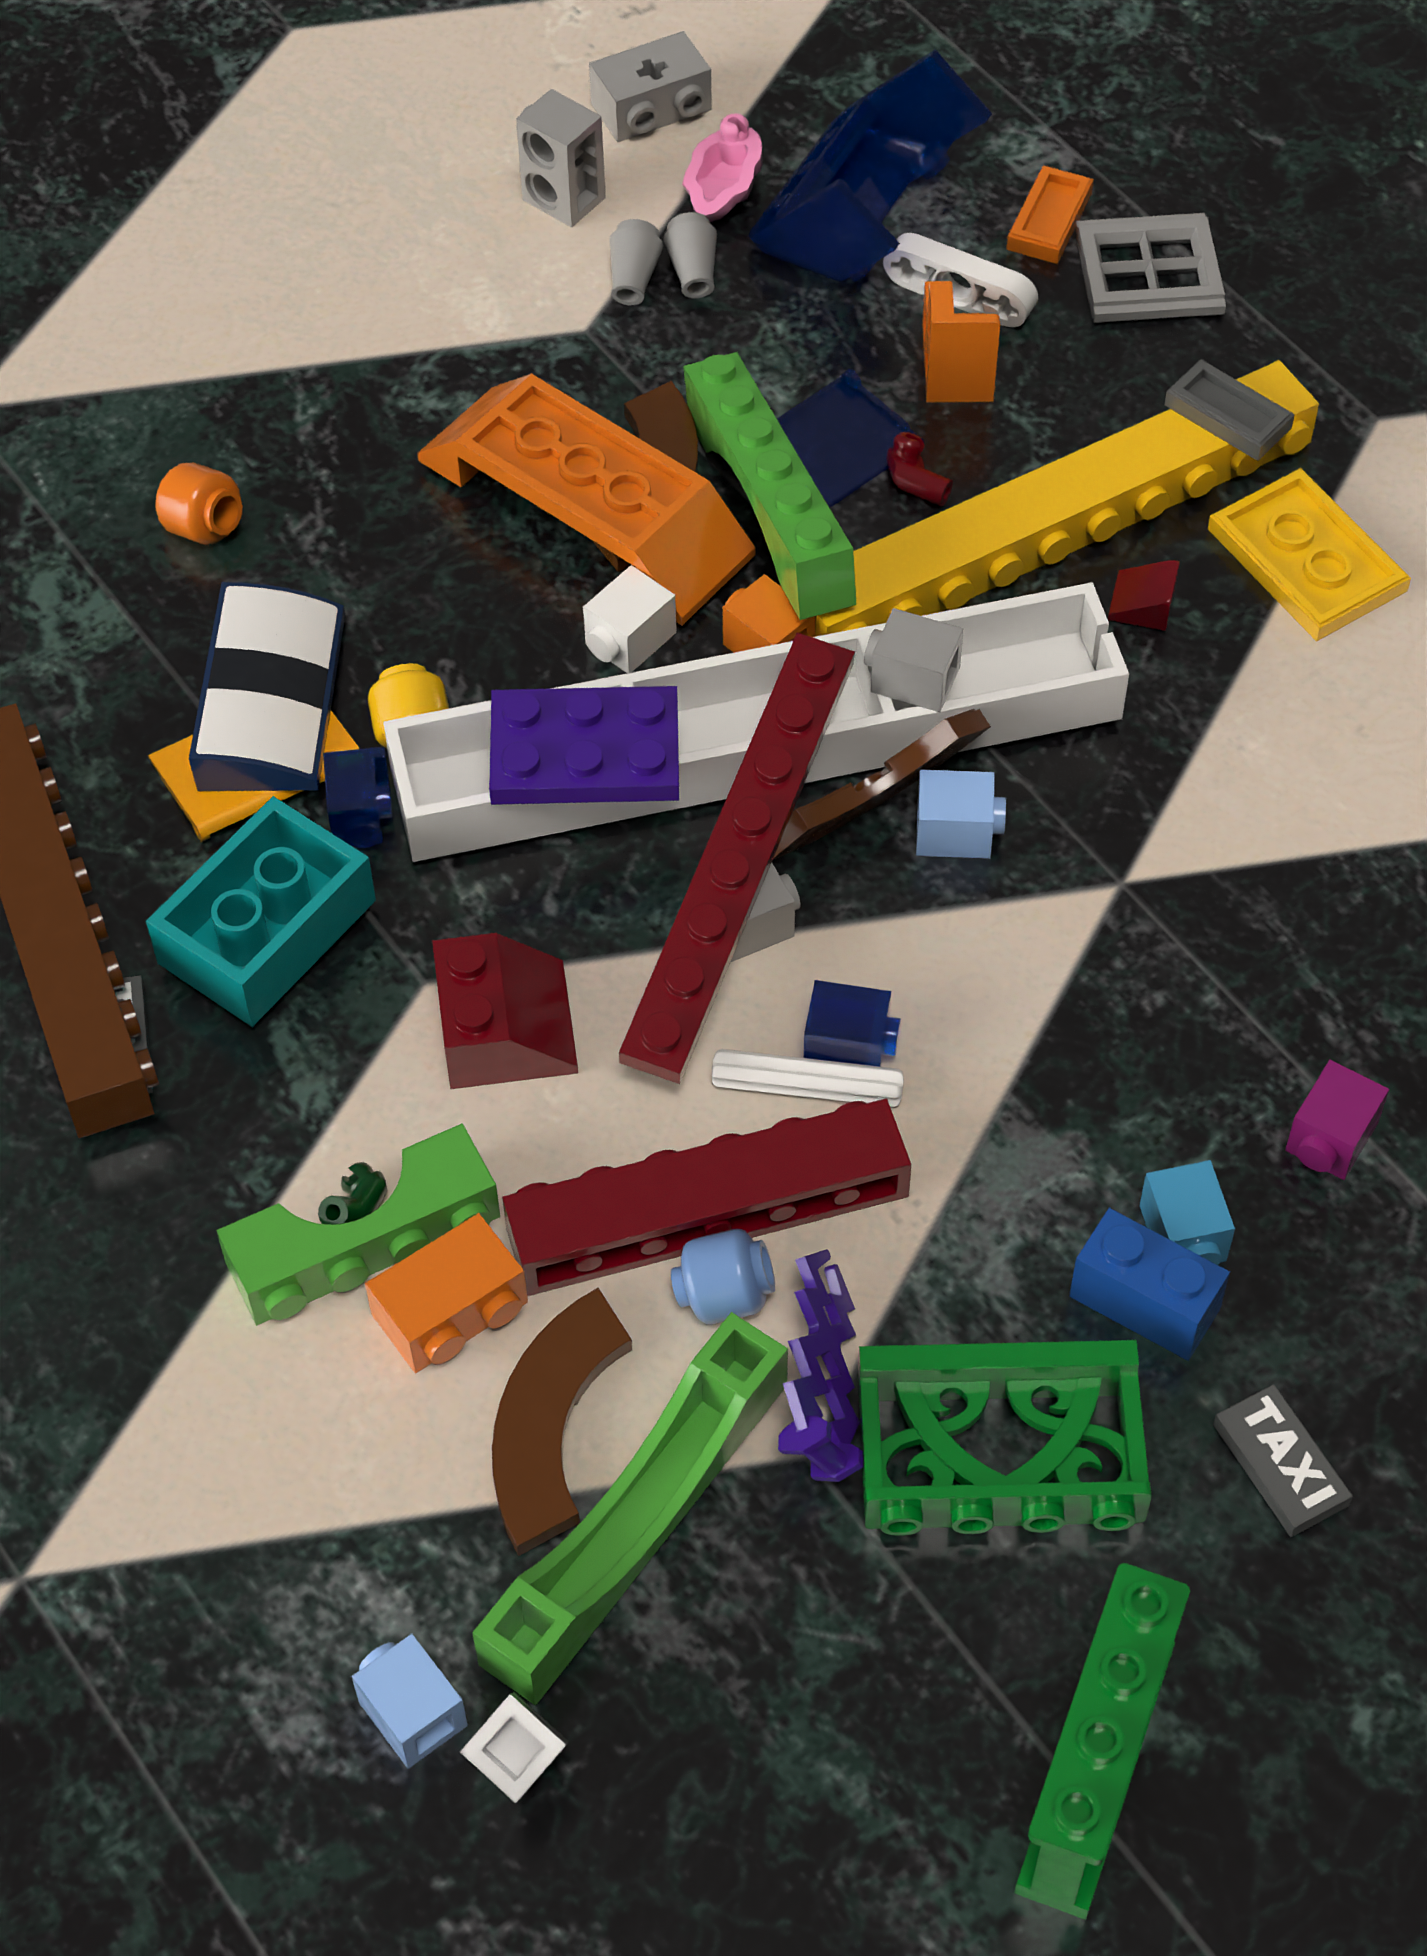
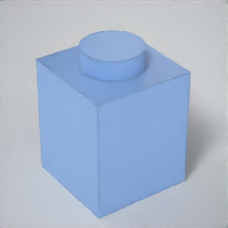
[916,770,1006,859]
[352,1634,468,1769]

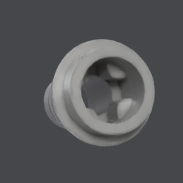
[663,212,717,298]
[609,219,663,305]

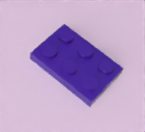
[489,686,680,805]

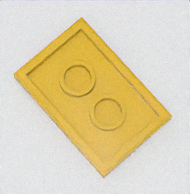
[1208,468,1411,642]

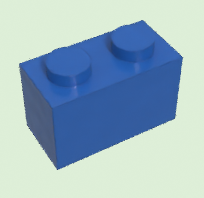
[1069,1208,1230,1361]

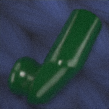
[318,1162,387,1225]

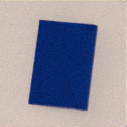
[721,369,924,508]

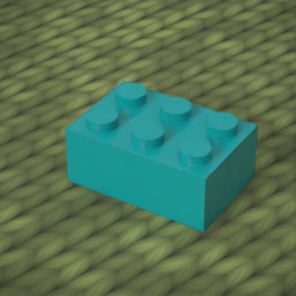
[146,796,376,1027]

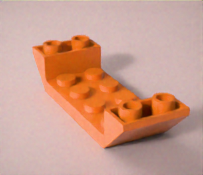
[417,374,755,625]

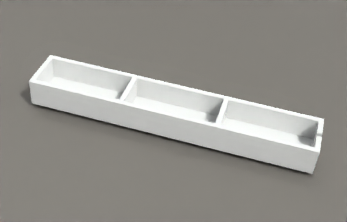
[383,582,1129,862]

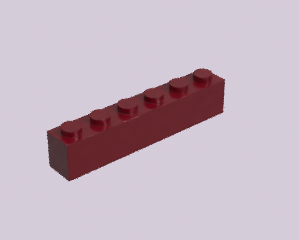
[502,1098,912,1296]

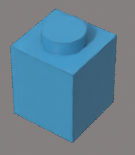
[1139,1160,1235,1265]

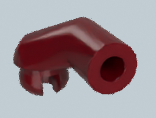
[886,432,953,506]

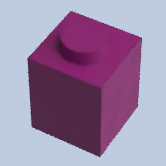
[1285,1060,1389,1180]

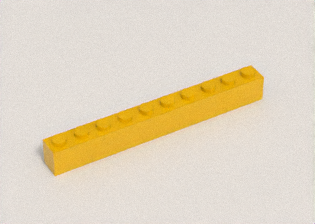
[815,360,1319,637]

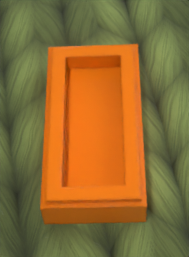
[1006,166,1094,264]

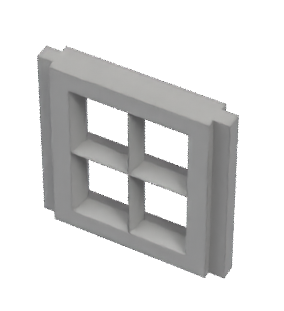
[1076,213,1226,322]

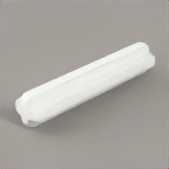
[712,1049,904,1107]

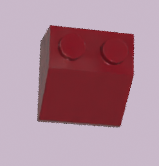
[432,933,578,1089]

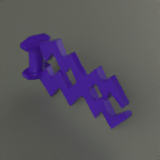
[778,1249,863,1482]

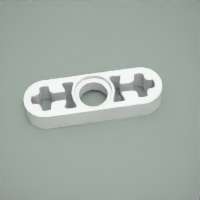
[883,233,1038,327]

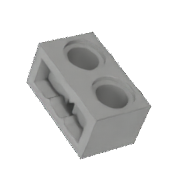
[516,89,606,228]

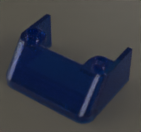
[748,49,992,282]

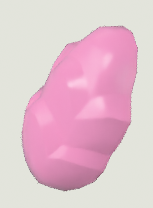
[682,114,763,222]

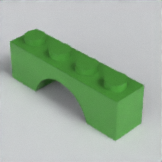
[216,1123,500,1326]

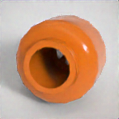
[155,462,243,545]

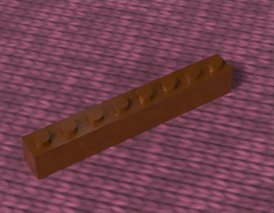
[0,703,159,1138]

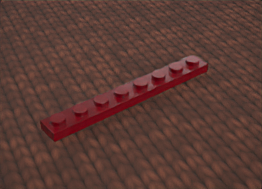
[619,632,855,1084]

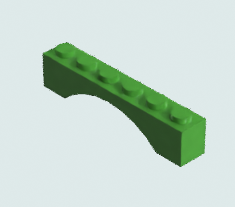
[683,352,857,620]
[473,1312,788,1706]

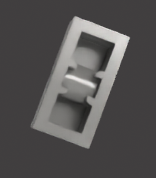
[589,31,712,142]

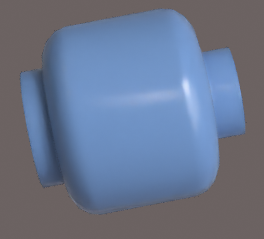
[671,1229,775,1325]

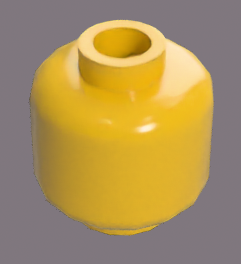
[367,663,449,748]

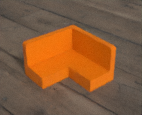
[922,281,1000,402]

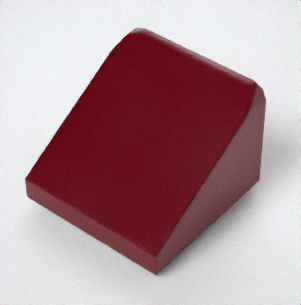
[1108,560,1180,631]

